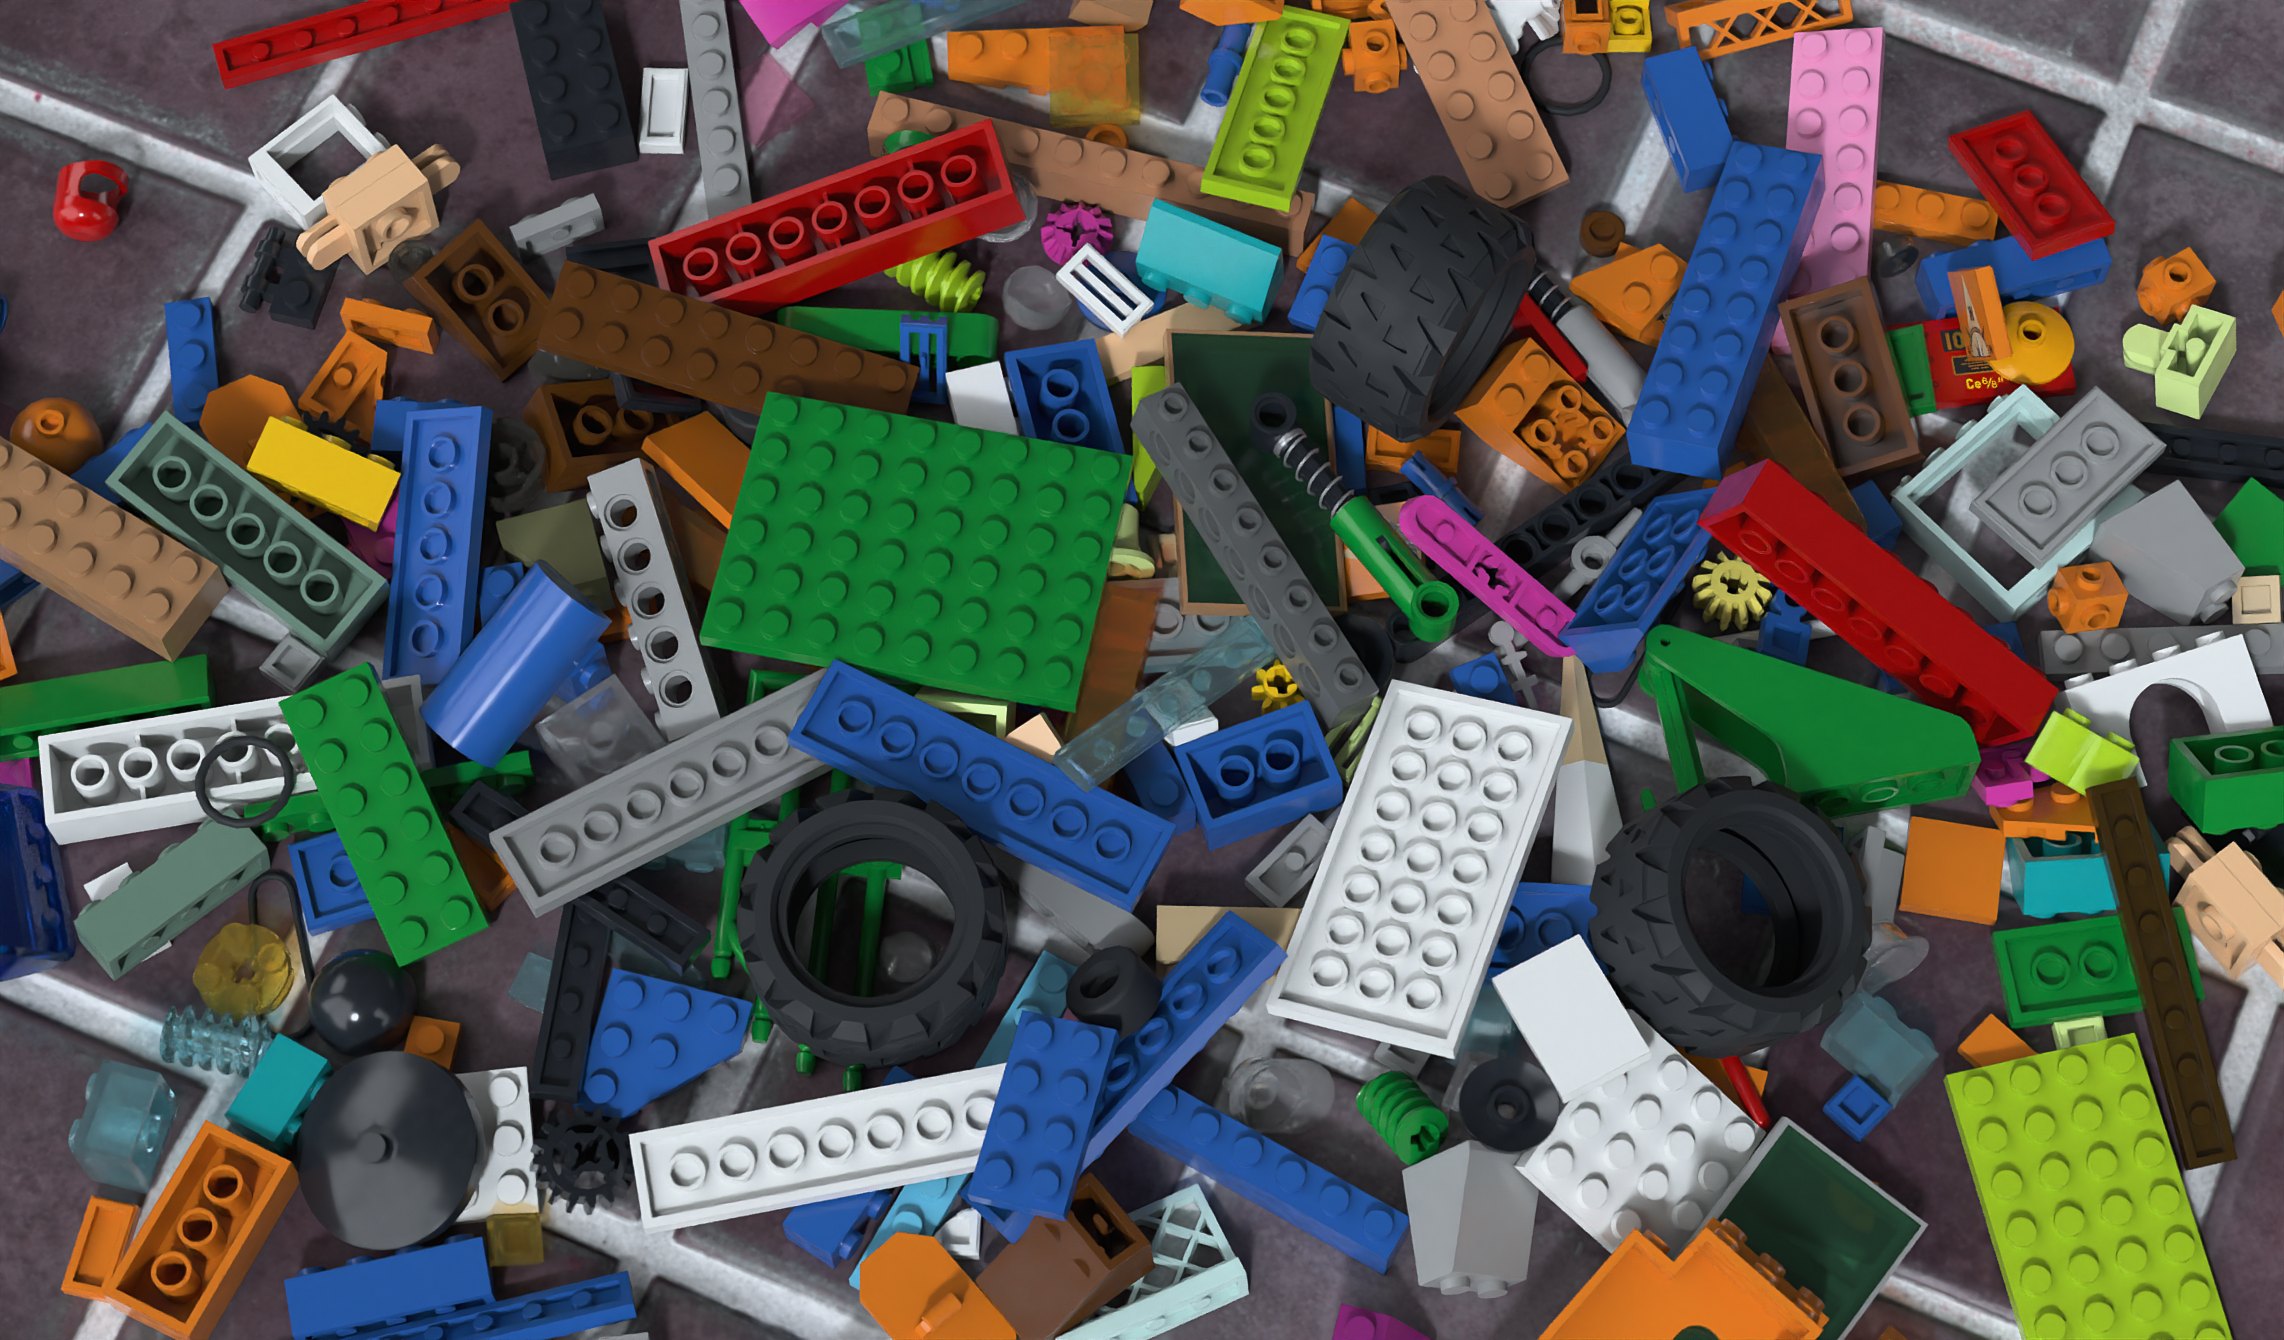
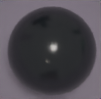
[308,948,419,1057]

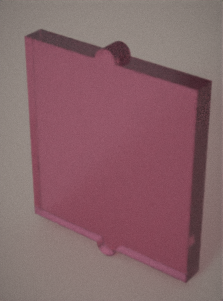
[734,54,814,149]

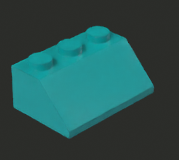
[1135,198,1285,326]
[2006,815,2170,918]

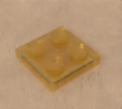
[1049,33,1141,128]

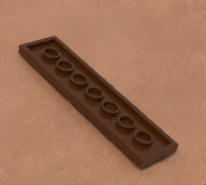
[537,260,920,416]

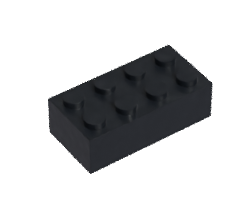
[509,0,639,181]

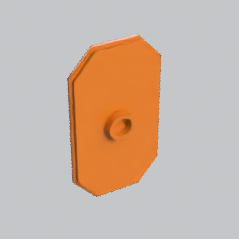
[199,374,327,520]
[859,1232,1016,1340]

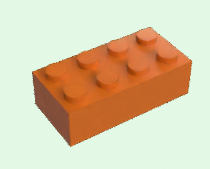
[102,1120,300,1340]

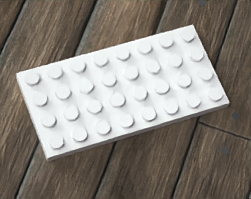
[1266,679,1575,1059]

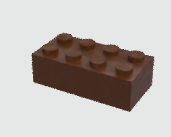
[1777,276,1926,486]

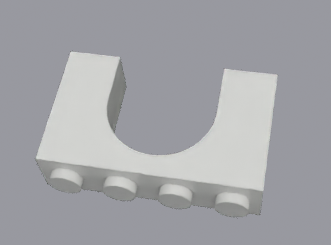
[2054,630,2274,788]

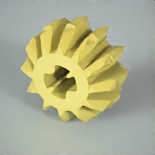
[1691,551,1772,632]

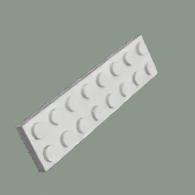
[629,1063,1006,1235]

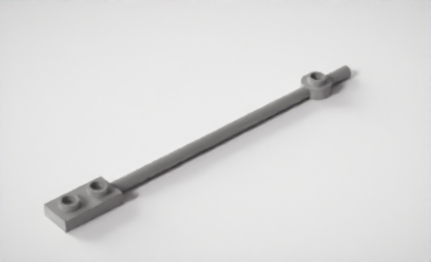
[1245,508,1643,908]

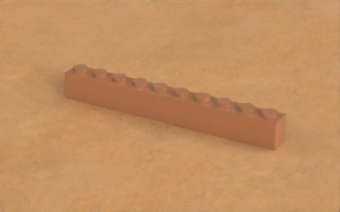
[867,91,1315,258]

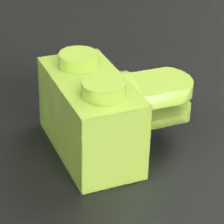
[2122,304,2236,419]

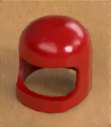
[53,160,129,242]

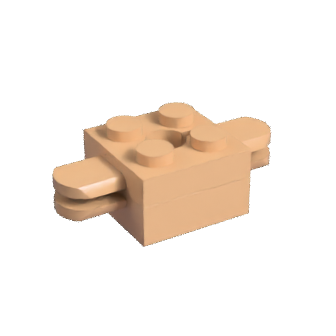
[296,144,460,276]
[2164,826,2284,991]

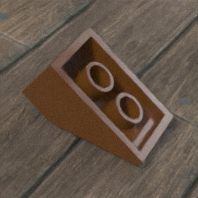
[402,219,551,382]
[521,379,680,493]

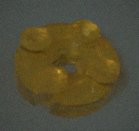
[193,922,294,1022]

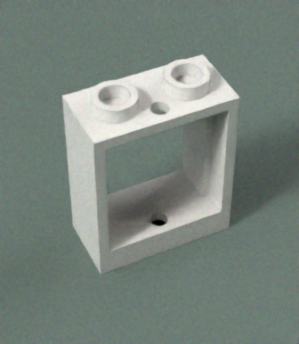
[248,94,391,231]

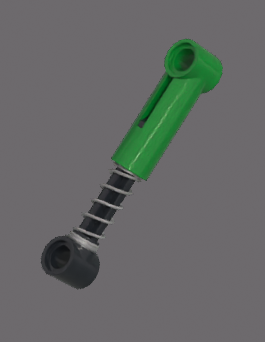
[1248,392,1459,643]

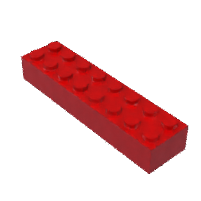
[648,118,1026,317]
[1696,458,2059,749]

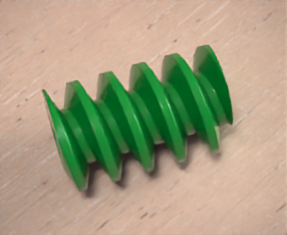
[1356,1070,1449,1166]

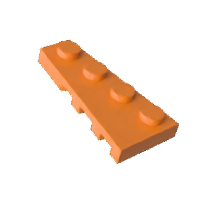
[947,25,1127,111]

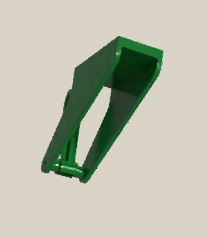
[1637,625,1981,820]

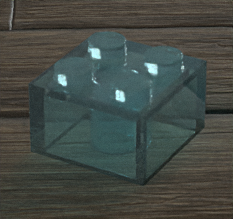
[68,1059,180,1194]

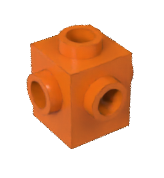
[1342,19,1407,93]
[2136,247,2216,327]
[2047,561,2129,634]

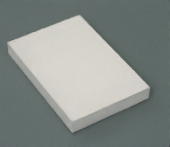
[1492,934,1652,1104]

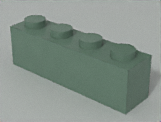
[73,808,271,981]

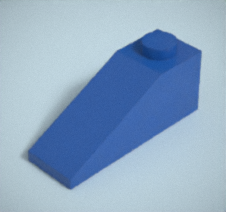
[1096,703,1196,836]

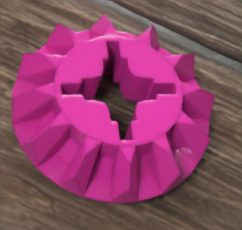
[1041,200,1113,267]

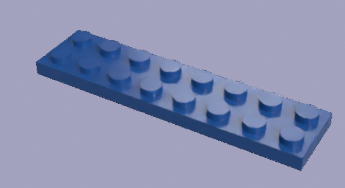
[787,659,1177,914]
[958,910,1288,1244]

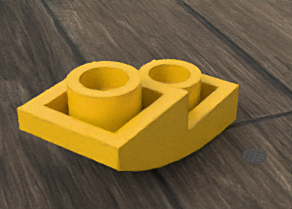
[1607,0,1652,52]

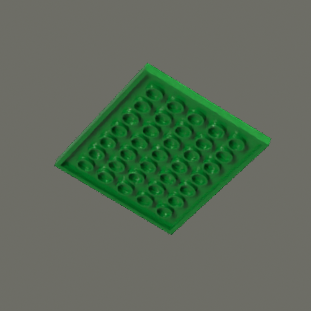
[699,391,1134,713]

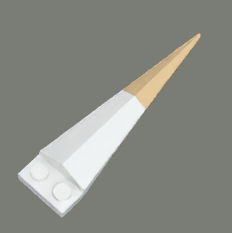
[1550,654,1623,886]

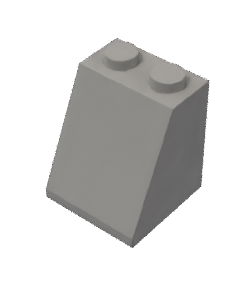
[2084,479,2245,626]
[1402,1140,1539,1299]

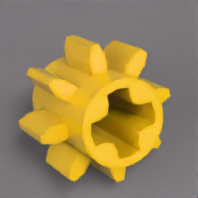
[1251,659,1305,715]

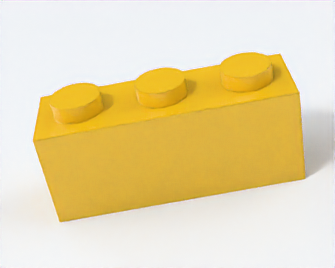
[246,415,401,532]

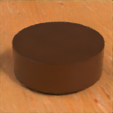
[1579,211,1625,258]

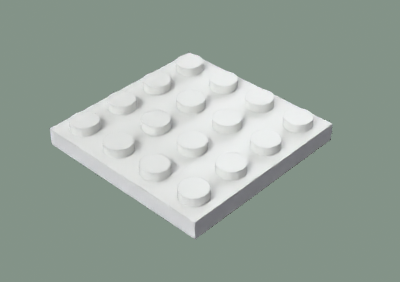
[1514,1009,1766,1261]

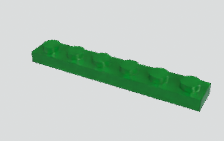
[243,750,537,842]

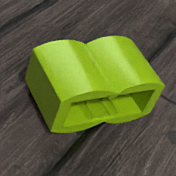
[2024,707,2140,796]

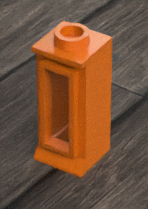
[1560,0,1611,55]

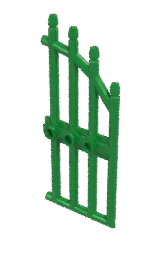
[711,669,924,1093]

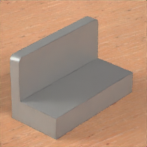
[1847,825,1905,944]

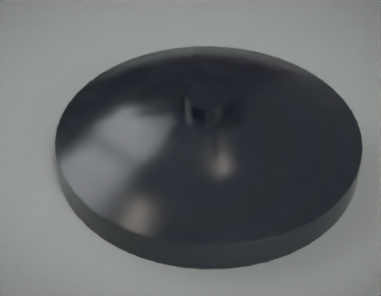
[296,1051,485,1252]

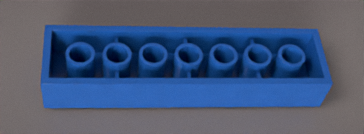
[1626,141,1826,481]

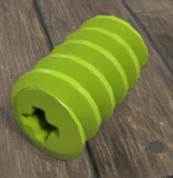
[884,250,986,313]

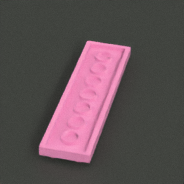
[1771,27,1886,355]

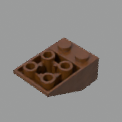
[975,1172,1155,1340]

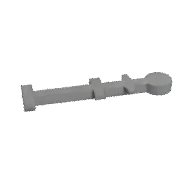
[1488,621,1541,711]

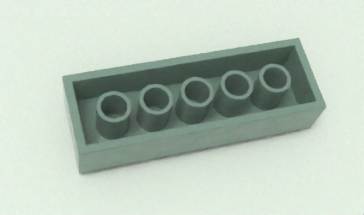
[105,410,390,664]

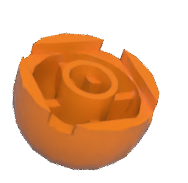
[10,397,104,477]

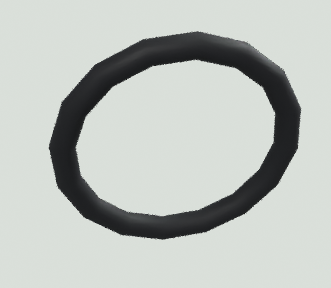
[1520,36,1612,117]
[195,735,294,829]

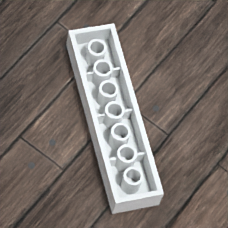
[38,675,437,845]

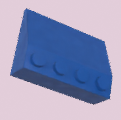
[1557,487,1718,674]

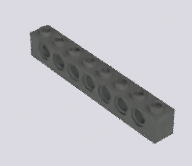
[1130,382,1379,732]

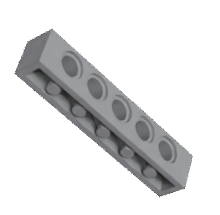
[587,458,731,743]

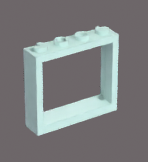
[1890,384,2145,623]

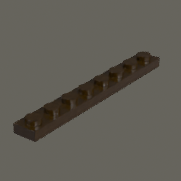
[2085,776,2238,1171]

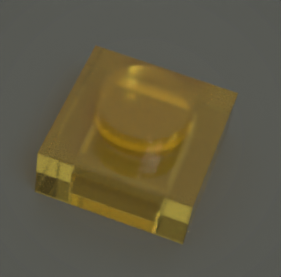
[486,1212,544,1267]

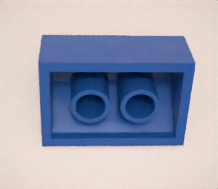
[1173,699,1343,851]

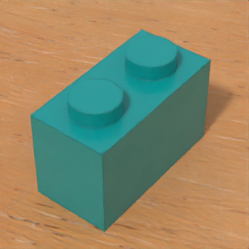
[225,1033,335,1157]

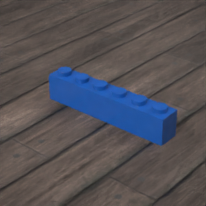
[1128,1084,1410,1276]

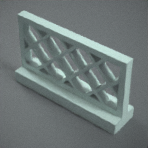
[1055,1183,1249,1340]

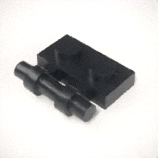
[239,227,342,330]

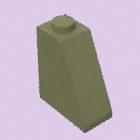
[495,498,615,611]

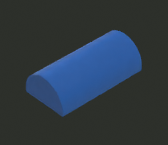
[1004,338,1138,508]
[419,559,612,768]

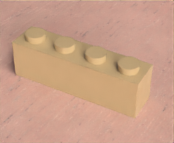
[1156,905,1303,985]

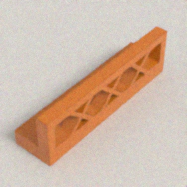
[1664,0,1854,61]

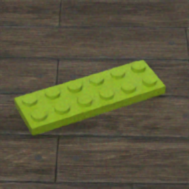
[1200,5,1351,212]

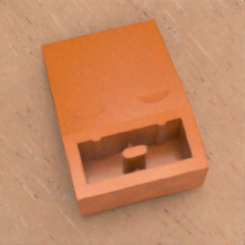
[1454,337,1626,495]

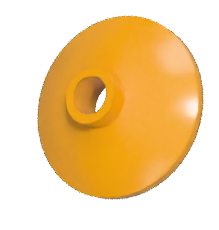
[1987,301,2074,385]

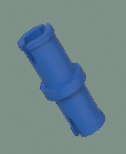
[1200,23,1252,107]
[1399,450,1486,527]

